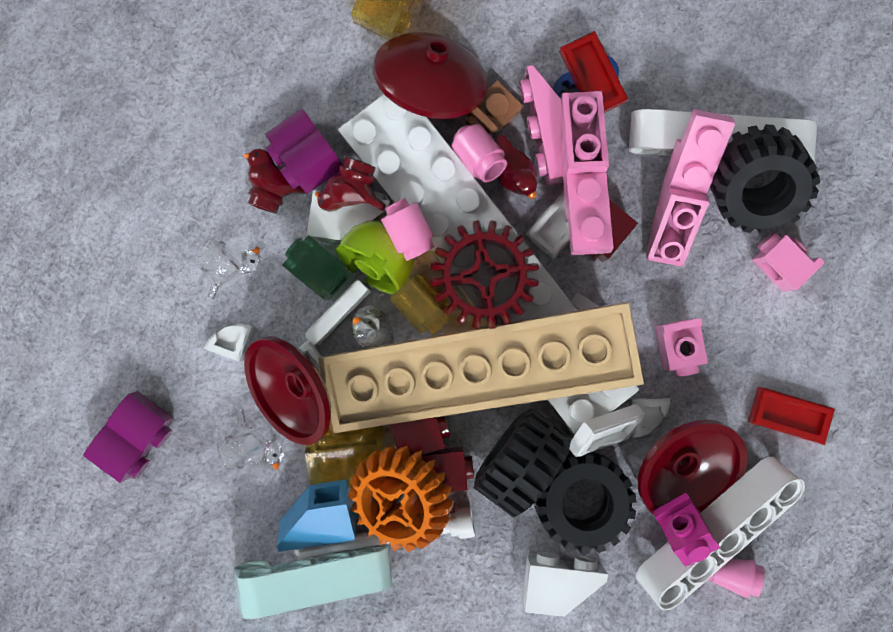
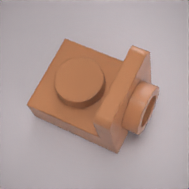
[465,80,524,139]

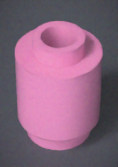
[451,124,507,183]
[381,198,434,261]

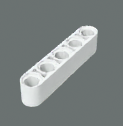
[629,109,817,162]
[636,457,805,610]

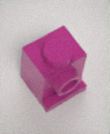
[652,493,720,567]

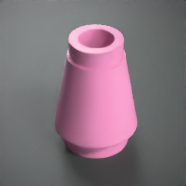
[708,558,765,598]

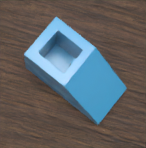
[277,479,356,552]

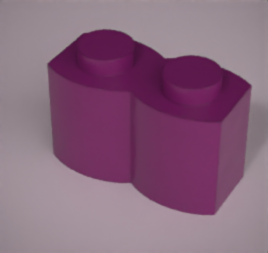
[265,108,343,194]
[83,391,174,483]

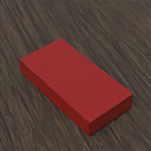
[559,31,628,113]
[748,386,835,445]

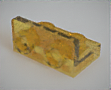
[305,426,384,488]

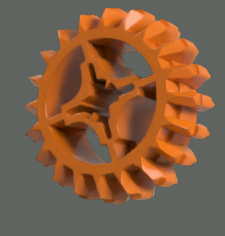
[348,445,454,553]

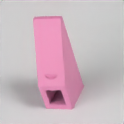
[519,65,563,186]

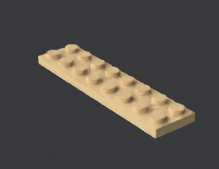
[318,301,644,433]

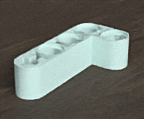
[234,545,392,619]

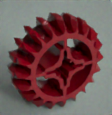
[430,220,539,329]

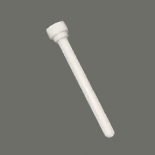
[294,506,475,559]

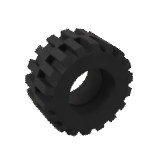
[710,124,820,234]
[474,409,571,517]
[535,450,637,554]

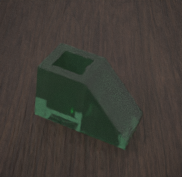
[282,235,353,301]

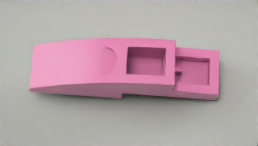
[561,91,614,255]
[646,109,735,267]

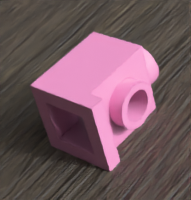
[752,232,825,292]
[654,318,708,377]

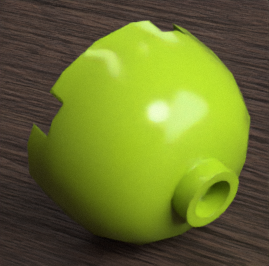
[336,221,415,294]

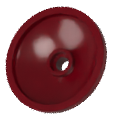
[373,32,487,119]
[244,336,331,445]
[638,420,747,515]

